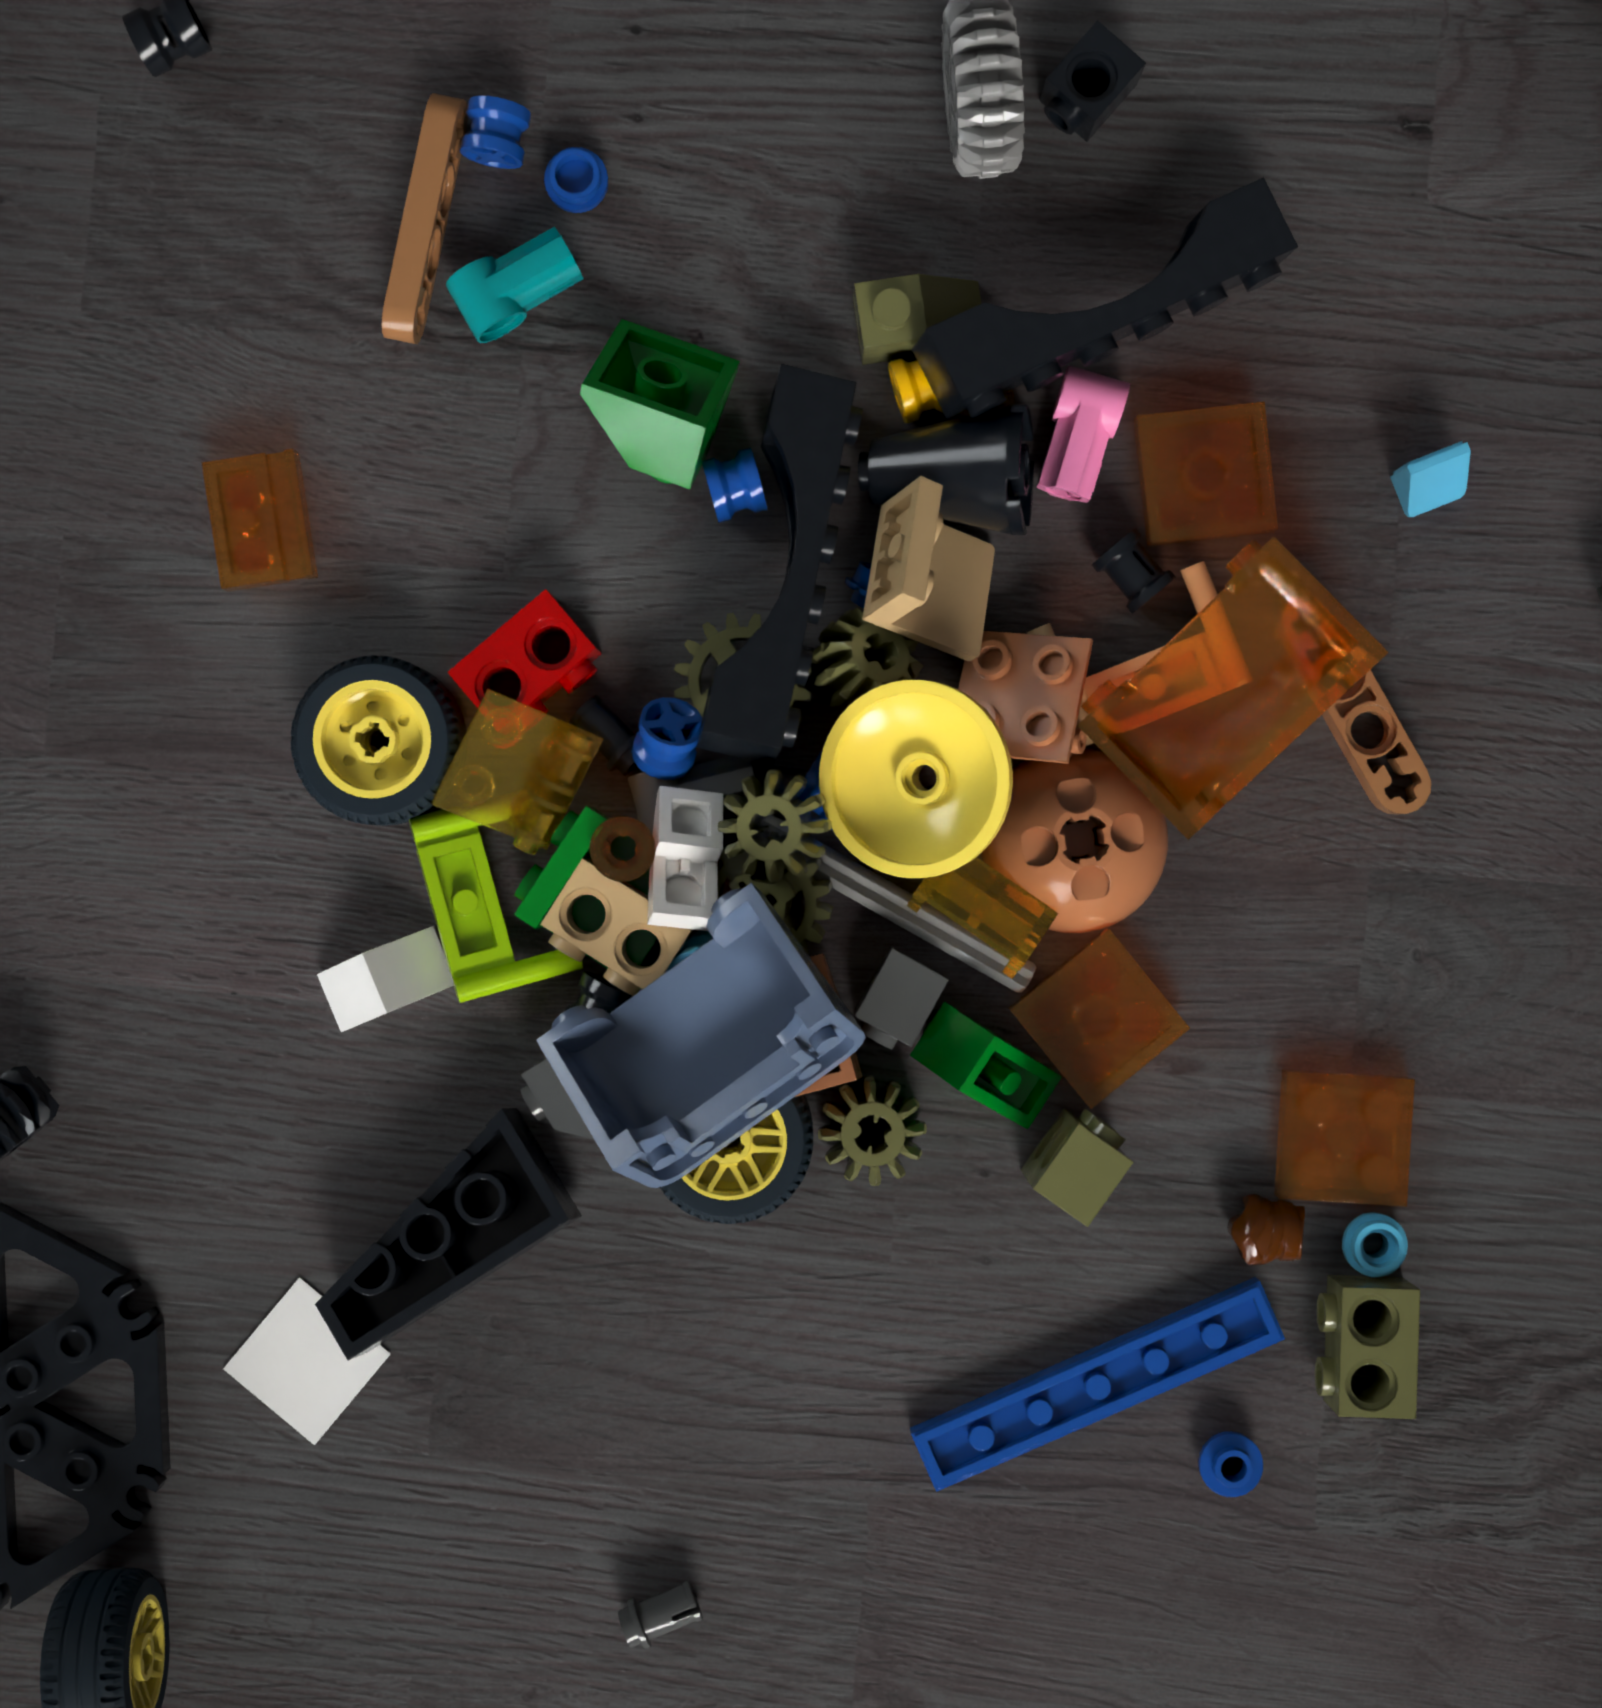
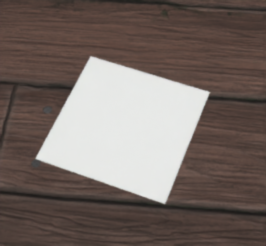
[223,1277,391,1445]

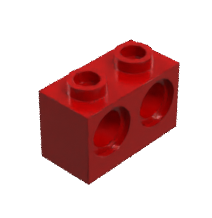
[447,589,602,735]

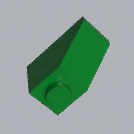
[910,1001,1062,1130]

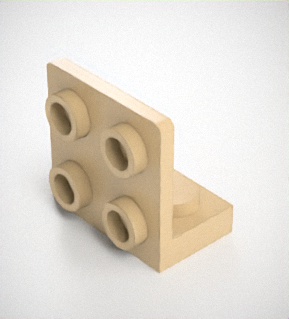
[862,476,995,661]

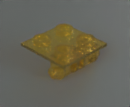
[432,689,603,855]

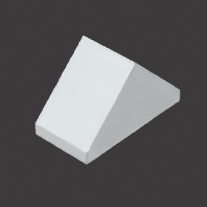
[317,926,454,1032]

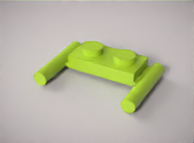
[409,786,583,1003]

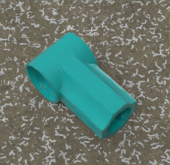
[446,226,584,343]

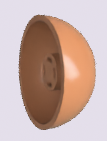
[981,747,1168,933]

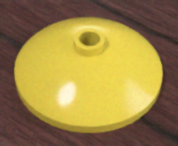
[819,680,1013,878]

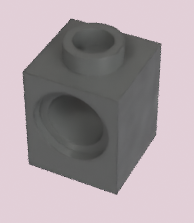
[854,946,949,1050]

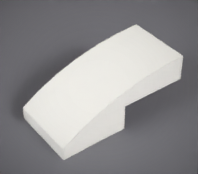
[647,786,723,931]

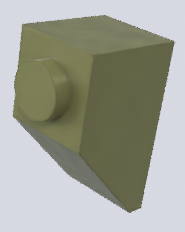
[853,274,982,365]

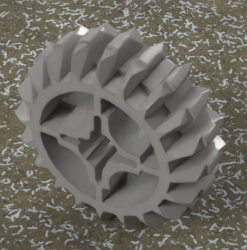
[941,0,1025,179]

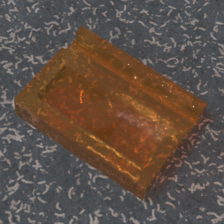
[201,448,318,592]

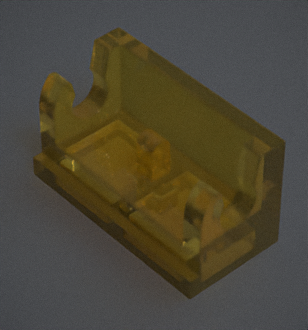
[906,857,1058,979]

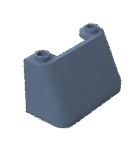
[536,882,865,1188]

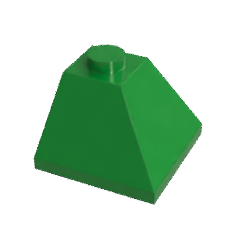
[580,319,740,489]

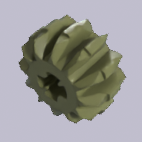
[812,607,924,707]
[718,770,832,883]
[818,1075,927,1186]

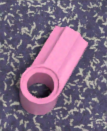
[1036,365,1130,503]

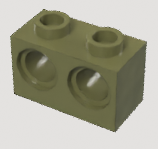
[1021,1108,1133,1227]
[1315,1275,1420,1419]

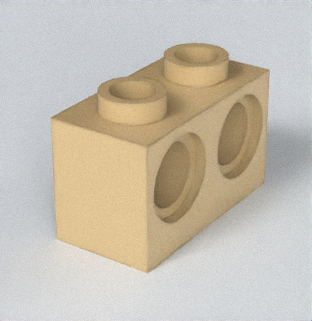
[540,858,694,996]

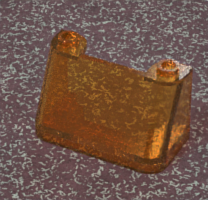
[1078,536,1389,840]

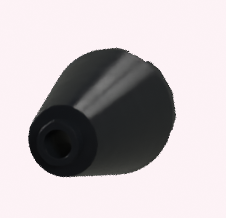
[858,404,1034,535]

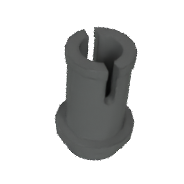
[618,1580,703,1649]

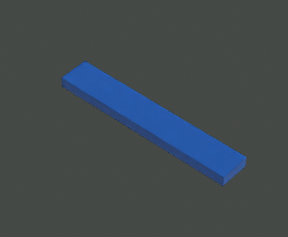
[910,1277,1285,1492]

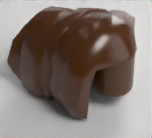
[1227,1194,1305,1265]

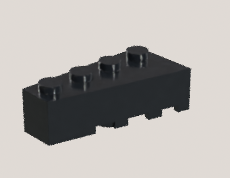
[315,1108,582,1361]

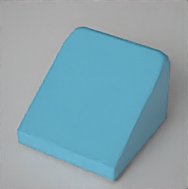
[1390,441,1471,517]

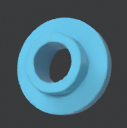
[1342,1212,1408,1277]

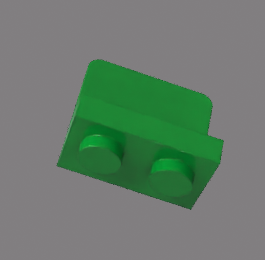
[514,806,658,969]

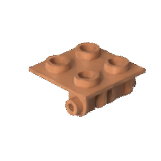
[958,631,1093,764]

